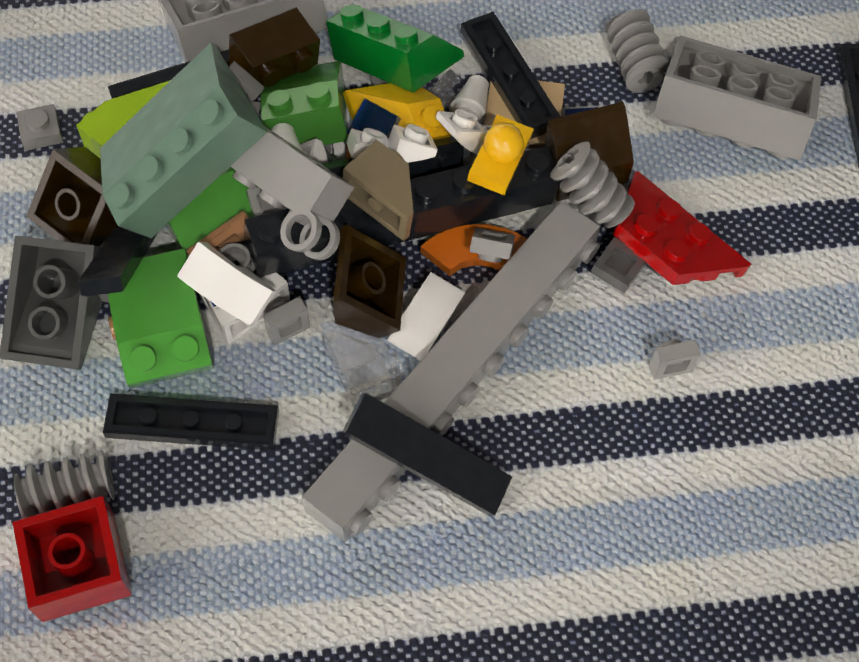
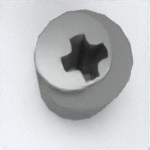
[604,9,669,93]
[550,141,635,228]
[14,450,115,518]

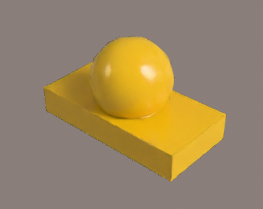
[467,114,534,195]

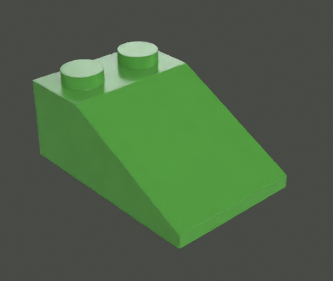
[261,60,349,145]
[108,248,214,388]

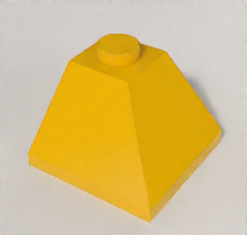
[343,83,451,140]

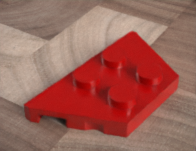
[613,171,752,285]

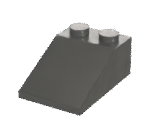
[0,235,102,370]

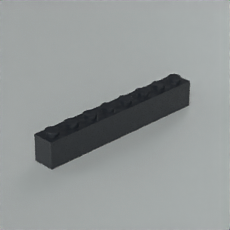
[244,146,561,278]

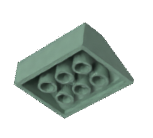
[100,42,267,238]

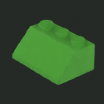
[165,167,258,259]

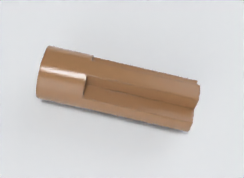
[186,210,249,256]

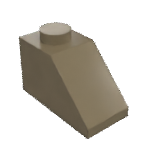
[342,140,414,241]

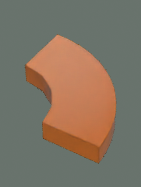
[420,224,527,276]

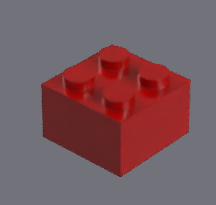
[12,496,132,622]

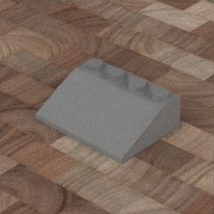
[159,0,328,62]
[652,35,821,160]

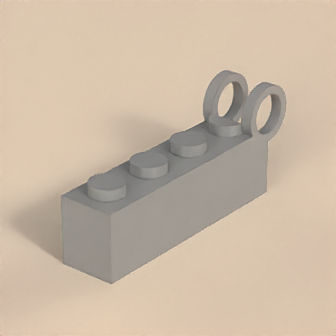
[227,125,355,260]

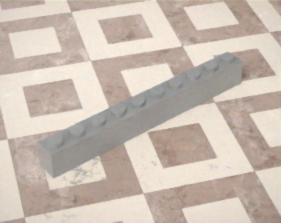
[302,201,600,542]

